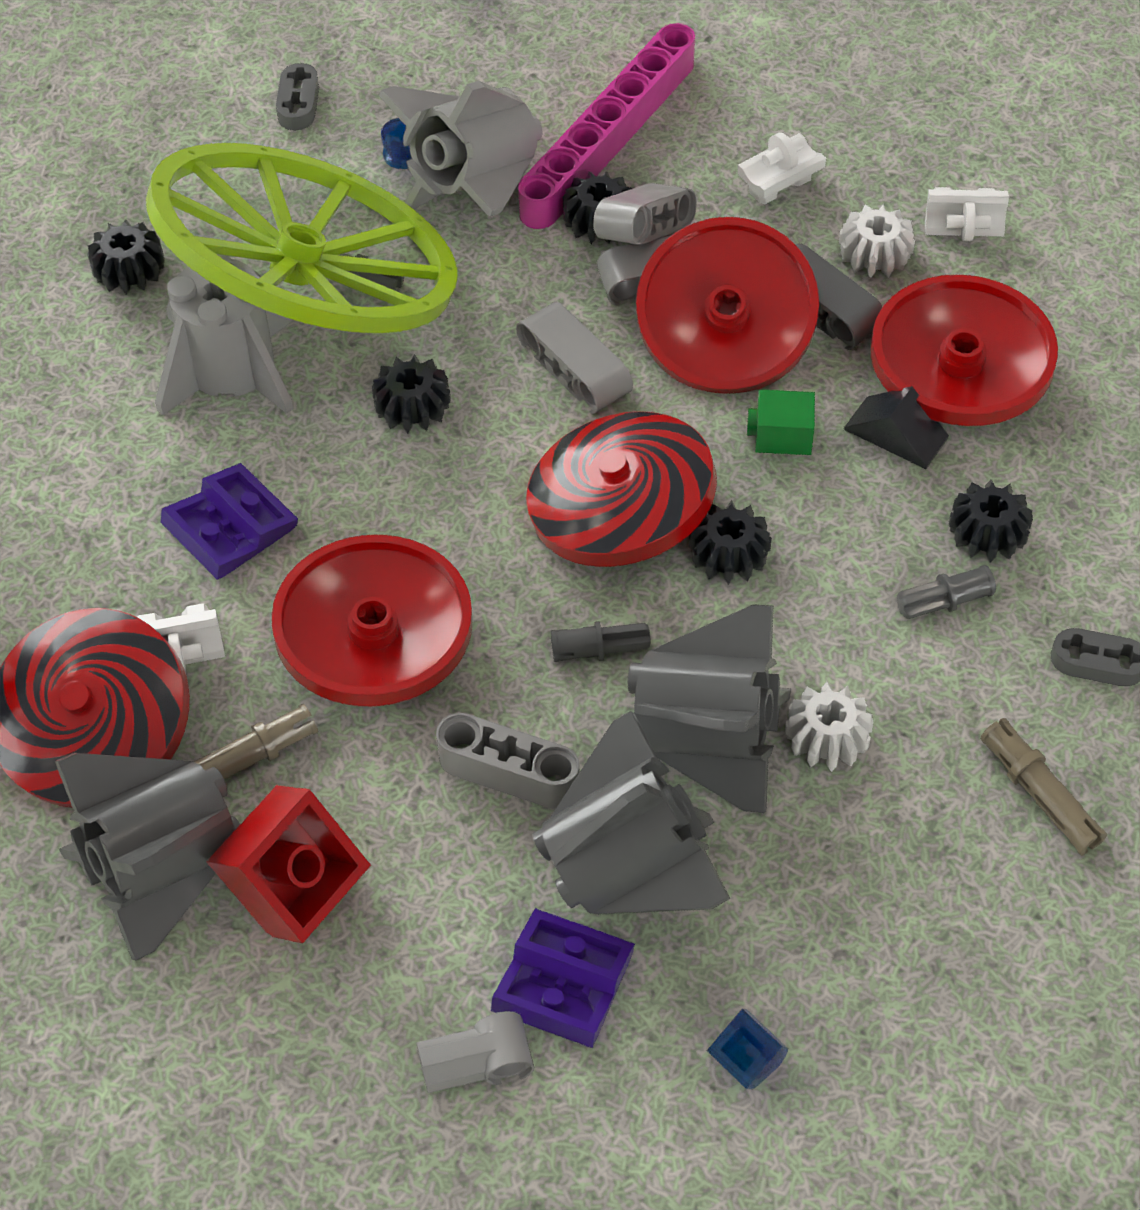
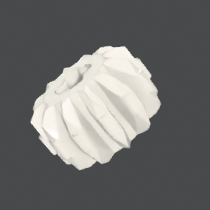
[839,204,915,279]
[785,682,873,772]

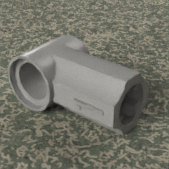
[417,1011,535,1093]

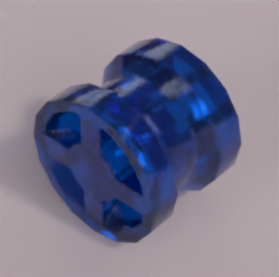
[381,118,412,169]

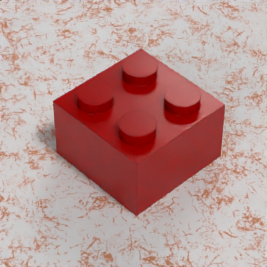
[206,785,371,944]

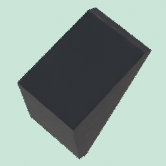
[844,386,949,469]

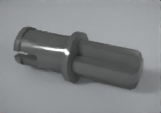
[897,565,996,619]
[551,621,651,662]

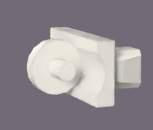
[737,132,826,204]
[925,187,1009,241]
[137,603,225,675]

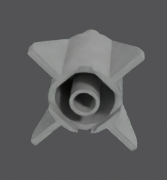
[379,81,543,217]
[155,254,294,416]

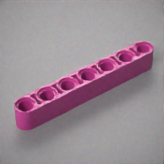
[518,23,695,229]

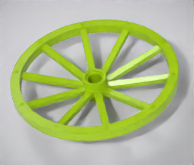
[146,143,458,333]

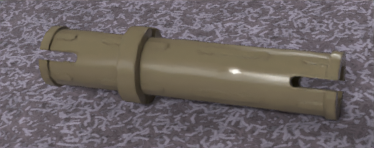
[194,704,318,779]
[980,718,1107,856]

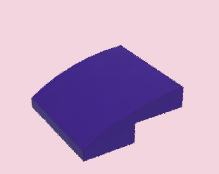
[160,463,298,580]
[491,908,635,1048]

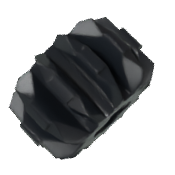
[563,171,633,244]
[87,219,165,295]
[372,354,451,434]
[949,479,1033,563]
[688,500,772,585]

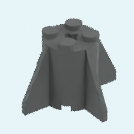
[627,604,791,813]
[533,711,731,915]
[55,753,240,961]

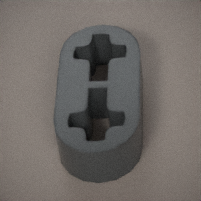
[276,63,319,131]
[1051,628,1140,686]

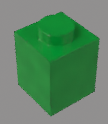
[747,389,815,455]

